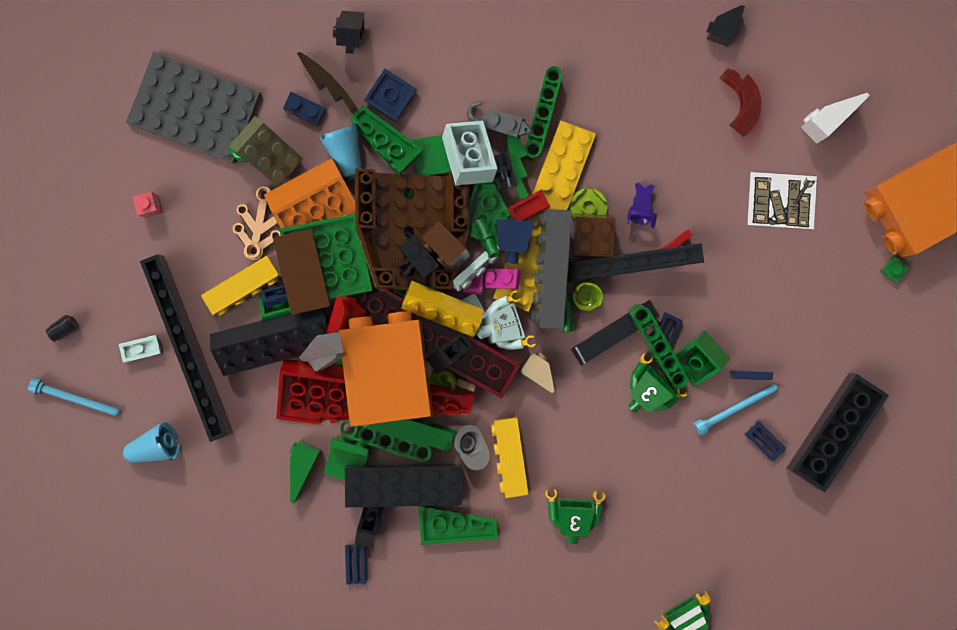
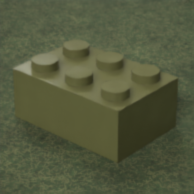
[230,116,303,187]

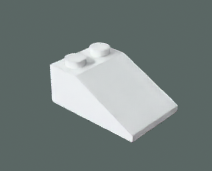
[801,93,870,143]

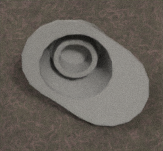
[454,425,490,470]

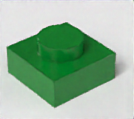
[880,256,909,283]

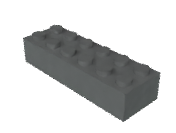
[531,209,572,329]

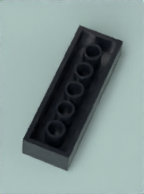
[210,308,329,376]
[786,373,889,493]
[345,464,462,508]

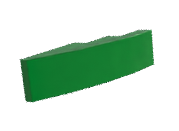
[507,135,528,201]

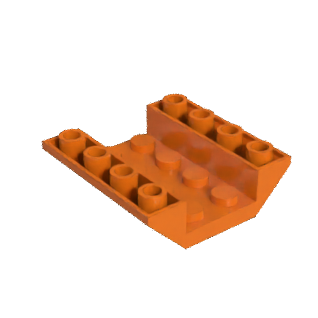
[264,158,355,228]

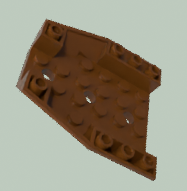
[355,168,469,290]

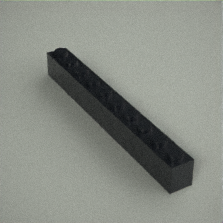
[140,254,233,442]

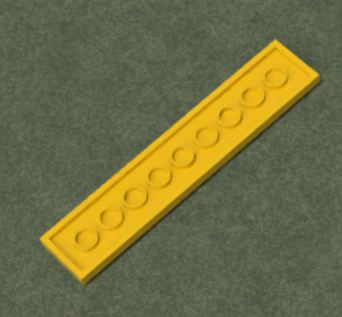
[493,120,596,312]

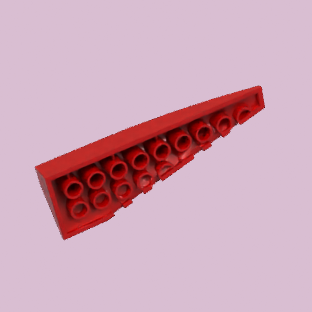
[276,359,473,424]

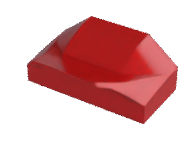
[326,296,366,334]

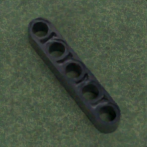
[571,300,660,365]

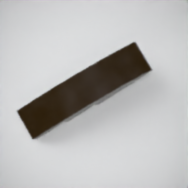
[297,52,358,114]

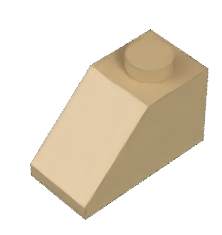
[519,352,554,393]

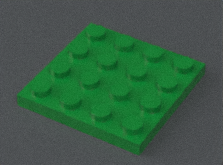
[279,214,373,299]

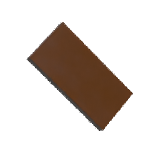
[273,229,331,315]

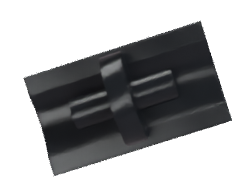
[493,151,517,191]

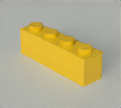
[201,256,282,317]
[401,281,484,337]
[491,417,528,498]

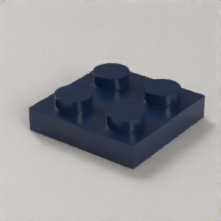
[364,68,417,122]

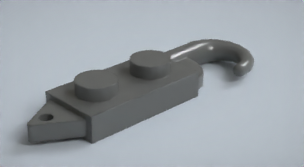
[467,102,533,138]

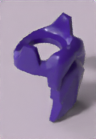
[626,183,657,228]

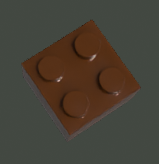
[572,213,616,257]
[421,221,471,272]

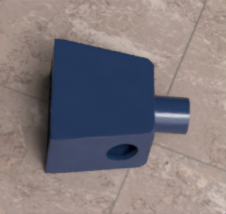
[496,219,535,264]

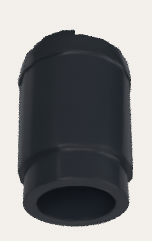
[46,315,78,342]

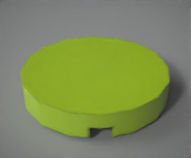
[569,188,608,220]

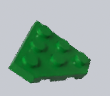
[468,182,513,246]

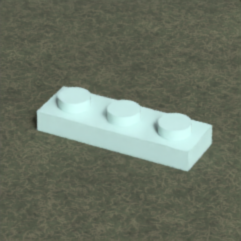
[453,246,499,292]

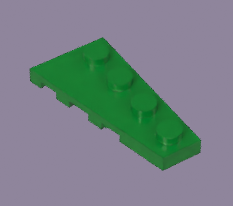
[350,106,423,176]
[418,506,498,545]

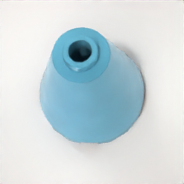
[320,124,362,180]
[123,422,180,463]

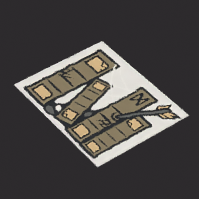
[748,172,817,229]

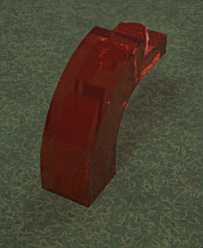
[719,68,761,137]

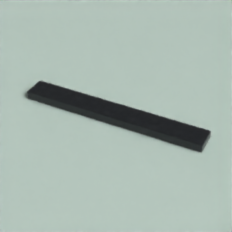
[567,243,704,282]

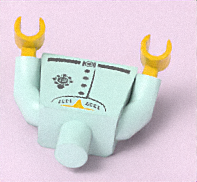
[476,290,536,351]

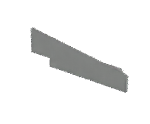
[299,332,344,372]

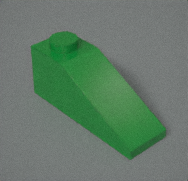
[290,440,322,504]

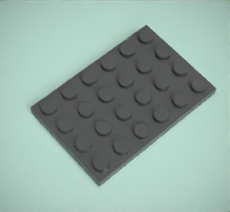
[126,51,261,164]

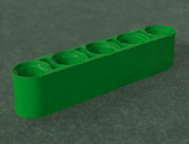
[525,66,562,160]
[629,304,688,389]
[364,418,457,451]
[340,419,431,462]

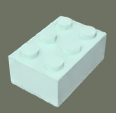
[442,121,497,185]

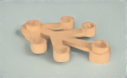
[233,186,280,260]

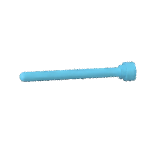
[28,378,120,416]
[693,384,778,436]

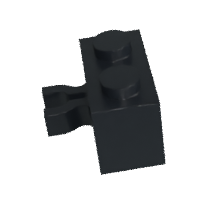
[333,11,365,54]
[396,233,439,278]

